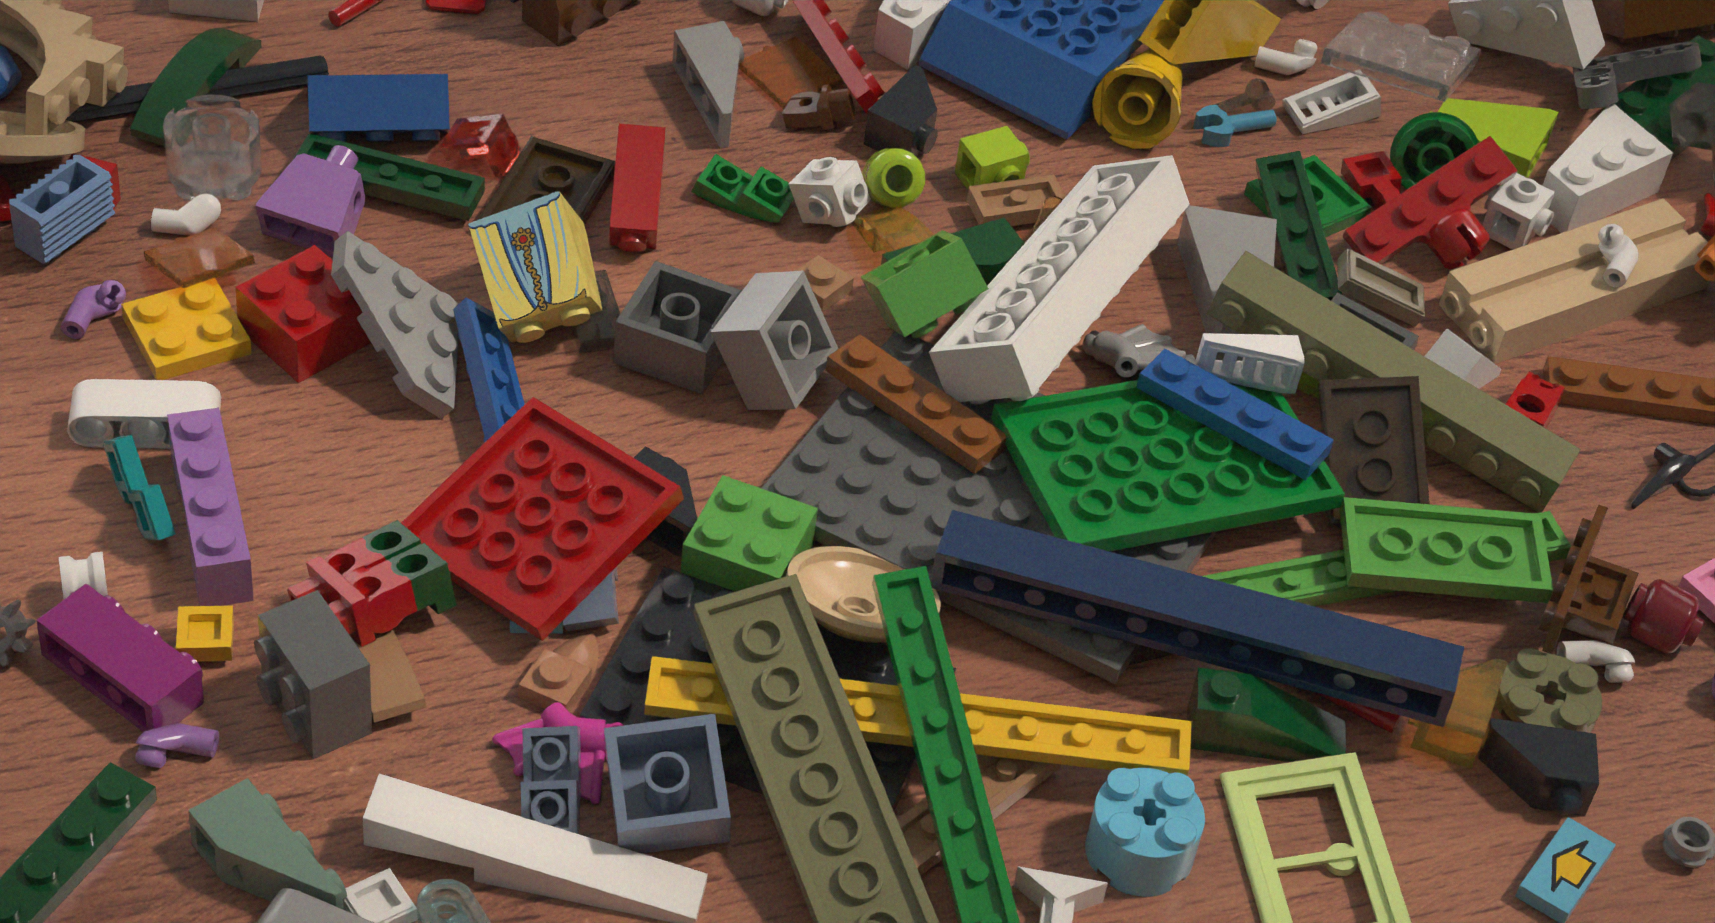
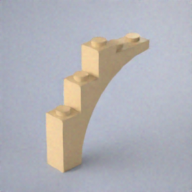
[0,0,128,135]

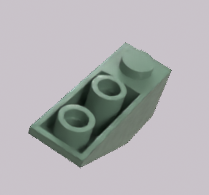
[188,778,347,910]

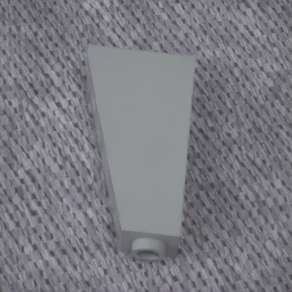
[1177,205,1277,361]

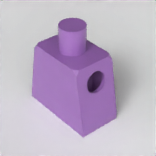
[255,145,365,257]

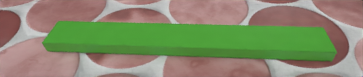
[1202,511,1571,607]

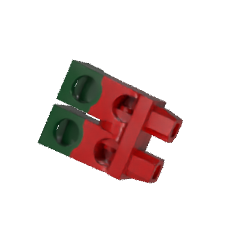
[287,520,457,647]

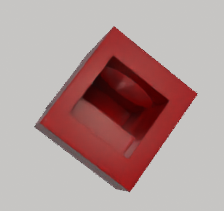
[1505,371,1565,428]

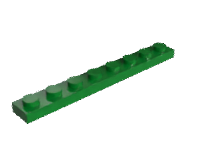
[872,566,1020,923]

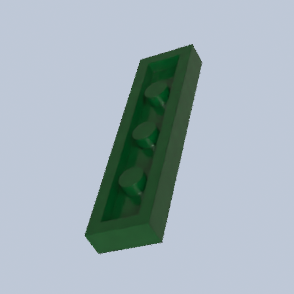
[292,133,485,221]
[1256,151,1343,301]
[0,762,157,923]

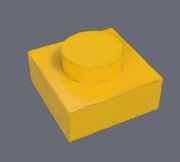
[176,606,234,662]

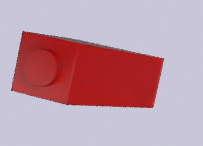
[609,123,666,252]

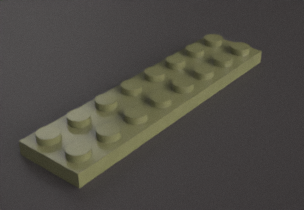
[693,574,939,923]

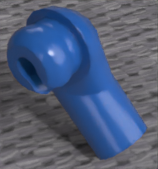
[0,46,22,99]

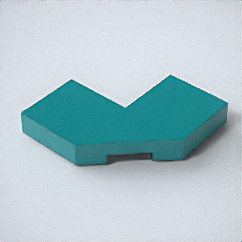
[103,435,176,540]

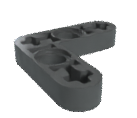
[1573,42,1702,109]

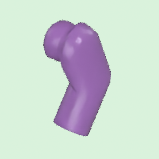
[61,280,126,339]
[135,723,219,768]

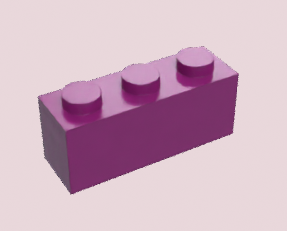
[36,584,204,732]

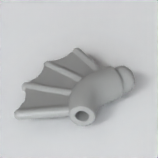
[1083,324,1187,377]

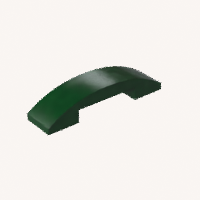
[130,28,262,148]

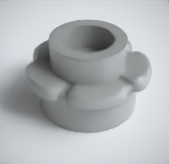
[1662,817,1715,868]

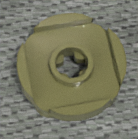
[1494,648,1602,733]

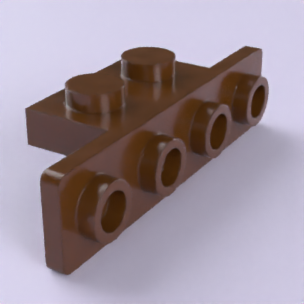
[1538,505,1639,654]

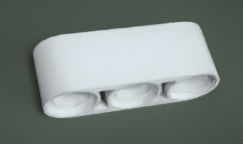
[67,379,222,449]

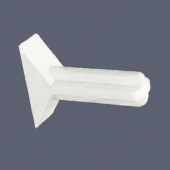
[1013,866,1108,923]

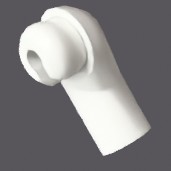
[151,194,221,236]

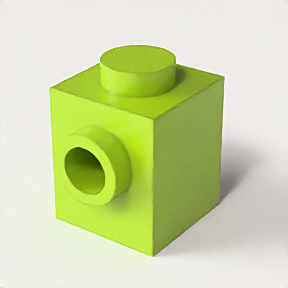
[955,126,1030,189]

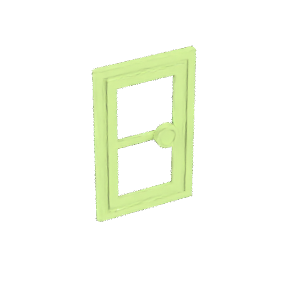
[1219,752,1411,923]

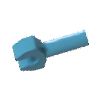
[1193,105,1277,147]

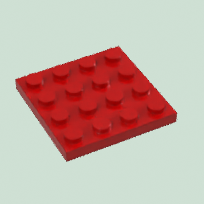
[401,397,684,641]

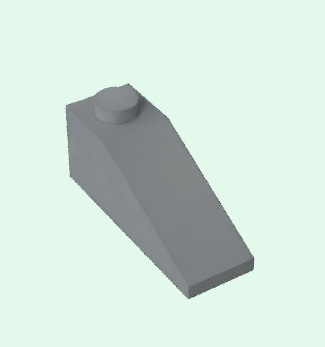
[672,21,744,148]

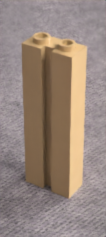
[1439,198,1710,364]

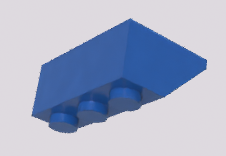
[307,74,450,142]

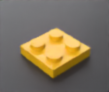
[121,277,251,380]

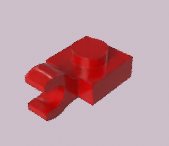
[1341,151,1402,211]

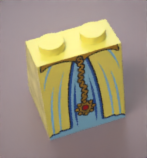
[468,191,602,343]

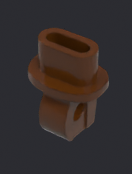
[782,84,855,130]

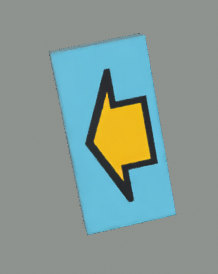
[1515,817,1616,923]

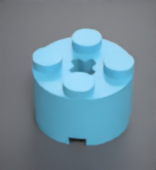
[1085,768,1205,897]

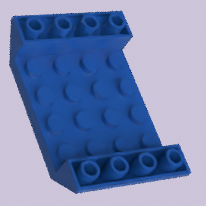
[919,0,1164,140]

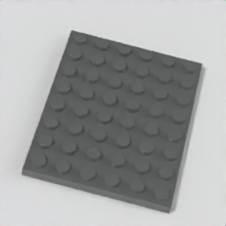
[761,331,1218,684]

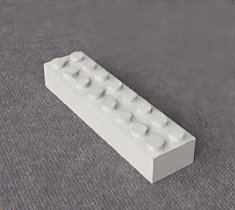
[929,155,1189,404]

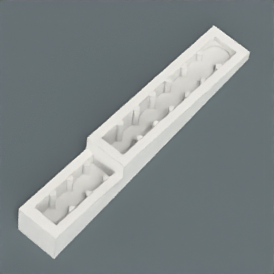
[363,774,708,923]

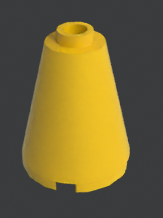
[1092,48,1182,149]

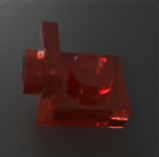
[439,114,520,177]

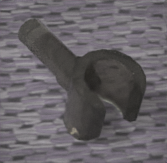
[1213,78,1276,112]

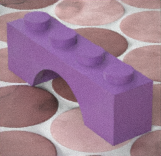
[167,407,254,606]

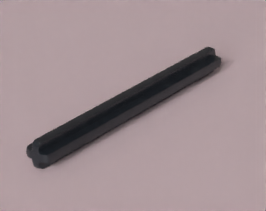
[66,55,329,122]

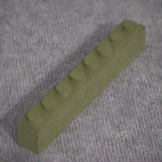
[1206,251,1581,513]

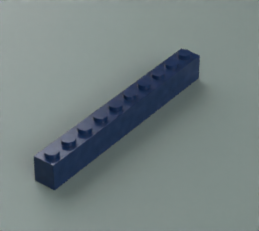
[931,510,1464,727]

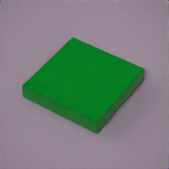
[1244,154,1372,237]

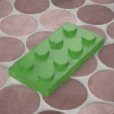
[1339,497,1553,603]

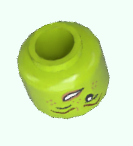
[862,148,925,208]

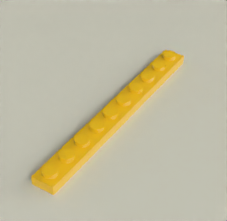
[644,656,1191,776]

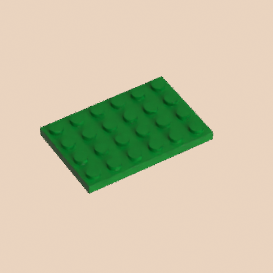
[991,360,1345,551]

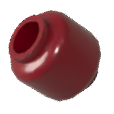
[1622,579,1704,654]

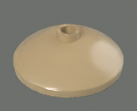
[786,546,941,643]

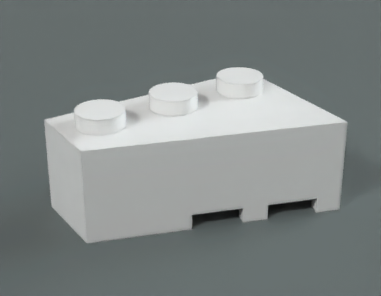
[1448,0,1605,70]

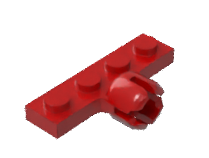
[1342,136,1518,270]

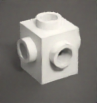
[789,157,871,227]
[1483,173,1555,250]

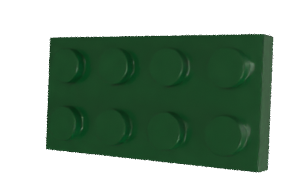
[1601,35,1715,161]

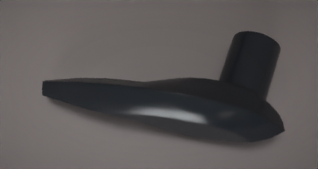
[1631,443,1697,509]

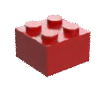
[235,245,371,383]

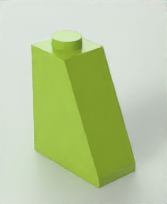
[1429,98,1559,186]

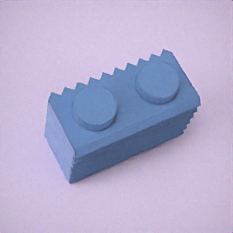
[9,155,115,264]

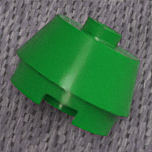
[1390,112,1479,190]

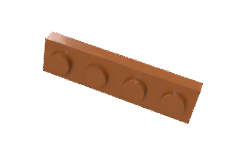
[825,334,1007,474]
[1543,356,1715,425]

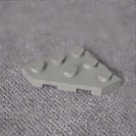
[331,231,459,419]

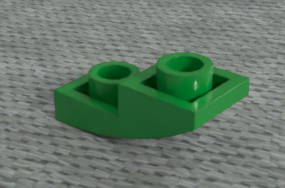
[691,153,794,223]

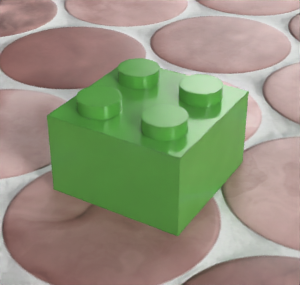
[861,230,989,338]
[680,475,818,592]

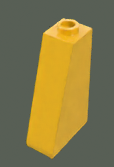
[1139,0,1281,64]

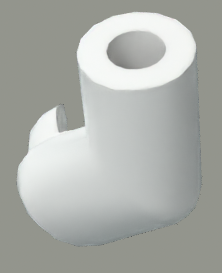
[1254,39,1318,75]
[1598,224,1639,288]
[1557,640,1635,683]

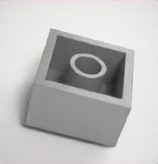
[711,271,839,410]

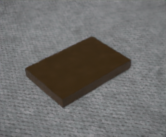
[478,136,615,226]
[1318,376,1430,528]

